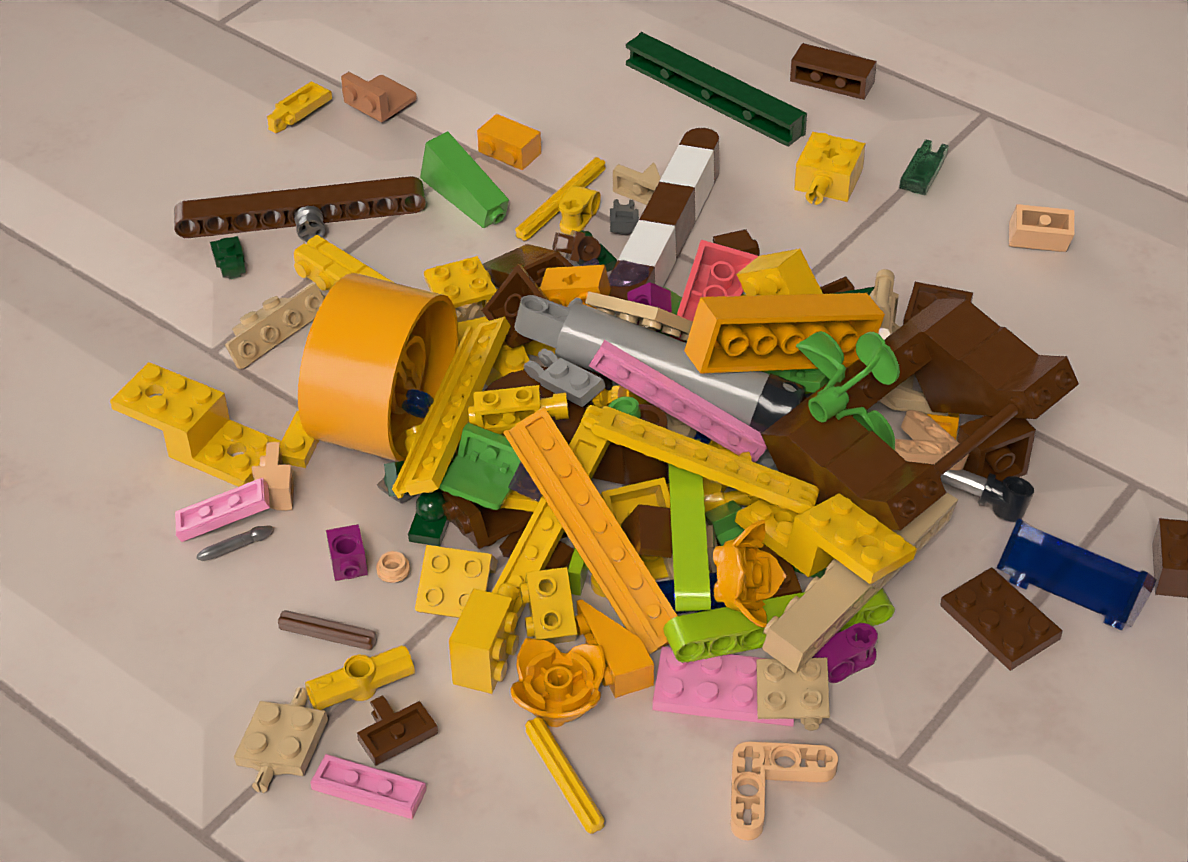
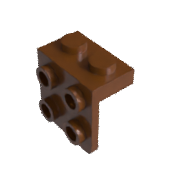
[442,490,533,549]

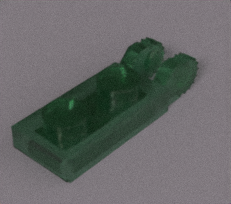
[899,139,949,195]

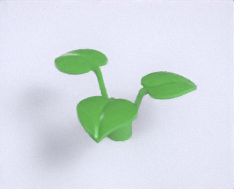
[796,331,900,449]

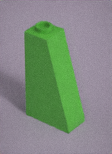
[420,131,509,228]

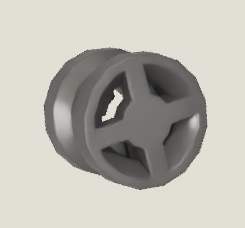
[294,206,325,242]

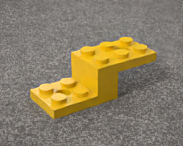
[110,362,281,487]
[735,493,917,584]

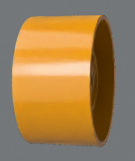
[298,273,458,461]

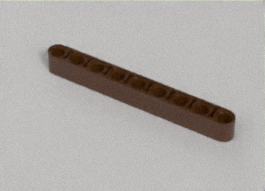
[174,176,426,238]

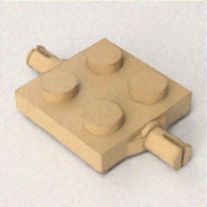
[234,687,328,793]

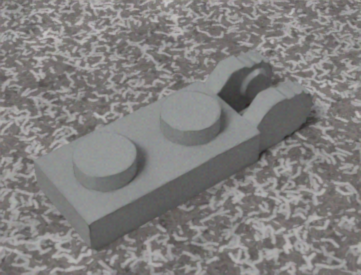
[523,348,606,407]

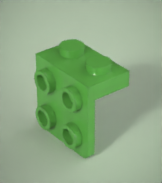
[439,423,524,510]

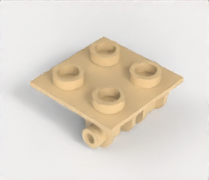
[757,658,830,731]

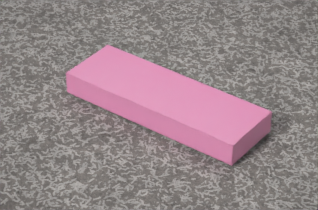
[175,478,270,542]
[311,754,426,819]

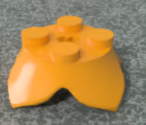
[713,520,787,628]
[510,638,606,728]

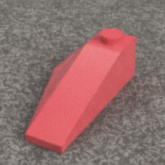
[670,240,758,343]

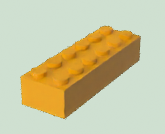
[684,293,885,373]

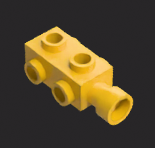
[468,385,569,435]

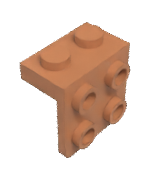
[341,71,417,123]

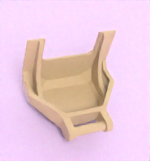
[869,269,948,416]

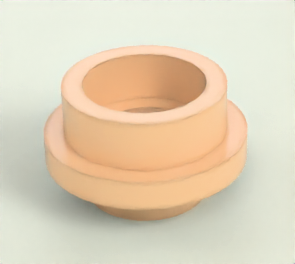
[376,551,410,583]

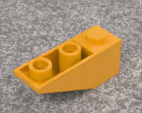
[575,599,654,698]

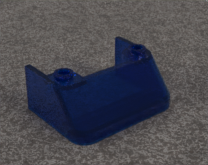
[996,518,1157,631]

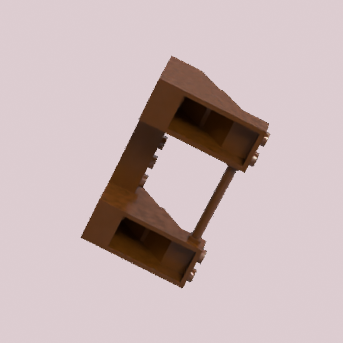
[761,299,1079,531]

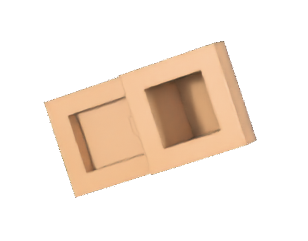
[252,442,294,511]

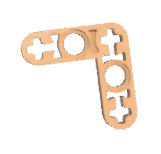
[894,410,969,470]
[730,742,838,840]

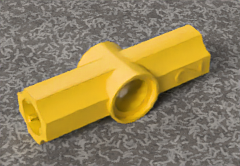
[305,645,415,710]

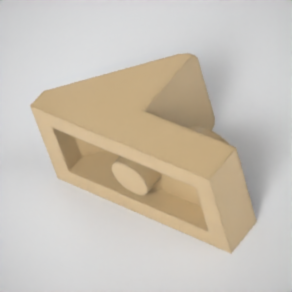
[613,162,661,205]

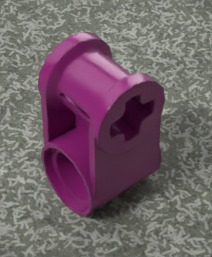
[812,623,878,683]

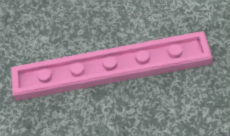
[589,340,767,463]

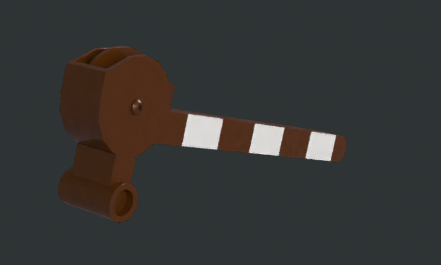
[476,128,719,487]

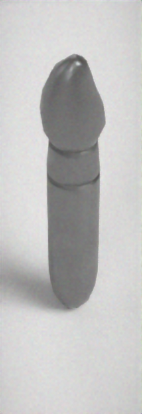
[197,525,273,561]

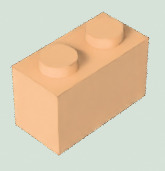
[1009,204,1074,252]

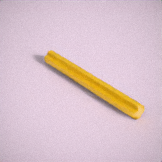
[515,157,606,241]

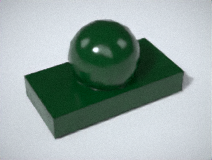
[408,489,449,547]

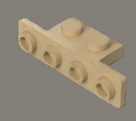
[225,284,324,369]

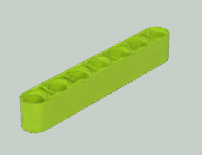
[668,439,711,611]
[663,587,895,663]

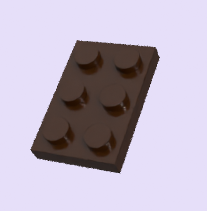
[940,567,1063,671]

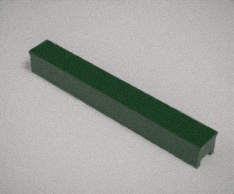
[626,32,807,147]

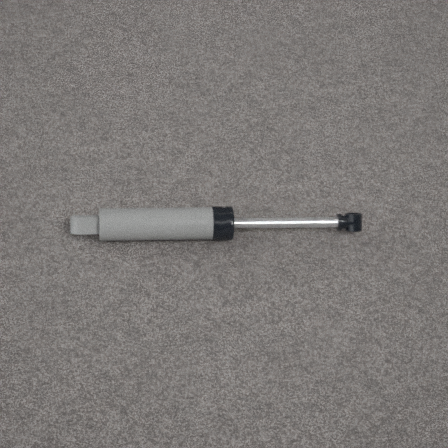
[514,295,1034,522]

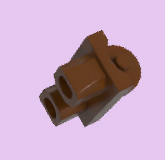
[552,230,601,262]

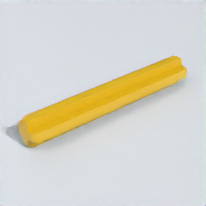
[525,717,604,834]

